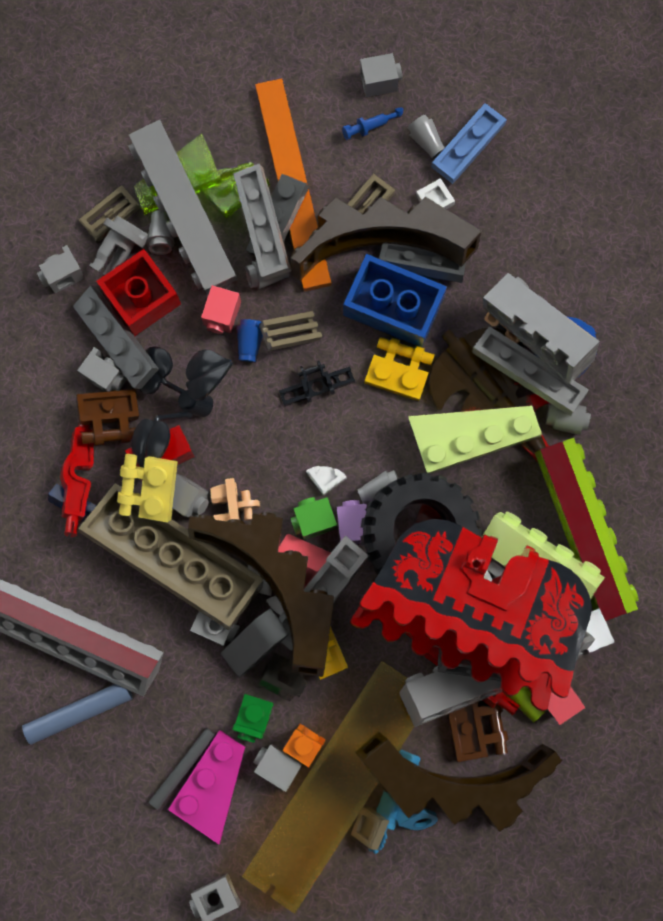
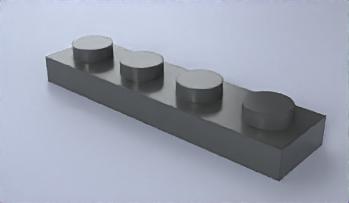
[73,286,159,389]

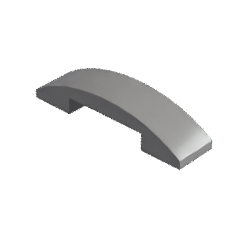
[278,536,370,651]

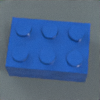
[343,254,447,348]

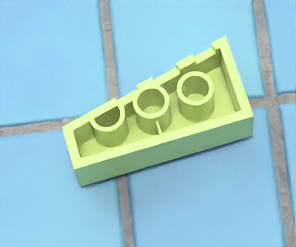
[408,406,542,474]
[482,512,605,600]

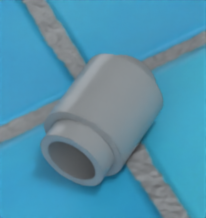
[545,403,591,435]

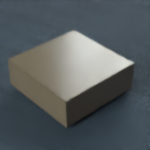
[351,806,389,850]

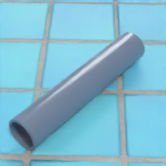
[22,684,133,745]

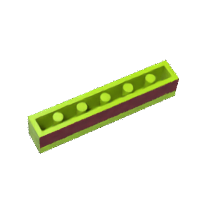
[535,438,639,621]

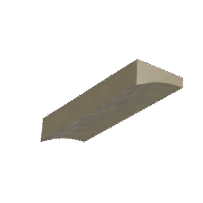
[79,483,264,630]

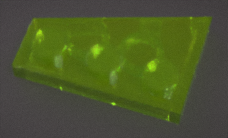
[133,134,222,214]

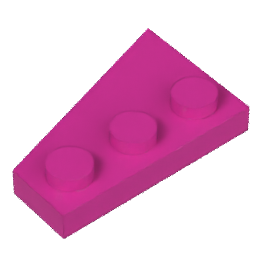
[168,730,246,844]

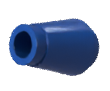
[237,319,263,362]

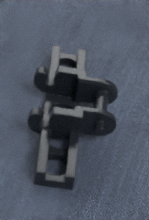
[279,360,355,407]

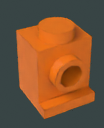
[282,723,326,768]

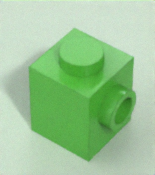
[290,497,337,540]

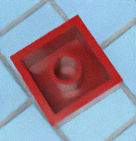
[96,249,181,337]

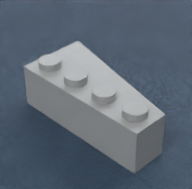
[483,273,600,385]

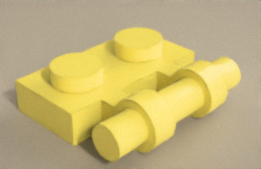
[117,454,178,523]

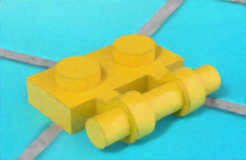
[364,337,435,401]

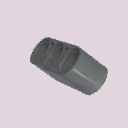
[220,609,290,678]

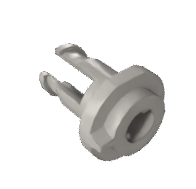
[89,216,149,275]

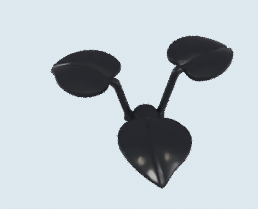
[131,346,233,467]

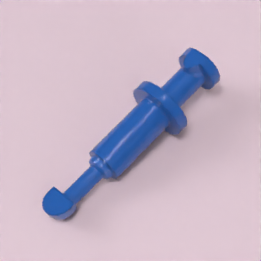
[342,107,404,140]

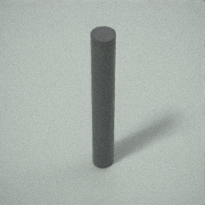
[149,728,216,810]

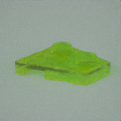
[193,162,270,218]

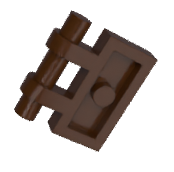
[76,389,139,446]
[448,702,509,762]

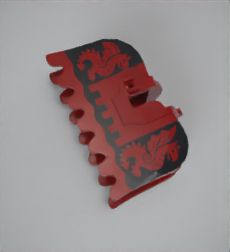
[350,519,592,711]

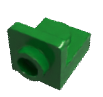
[232,694,274,743]

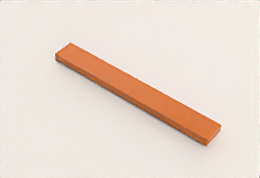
[255,78,331,292]

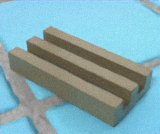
[347,173,395,214]
[79,185,141,243]
[259,311,322,351]

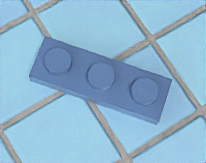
[431,103,507,184]

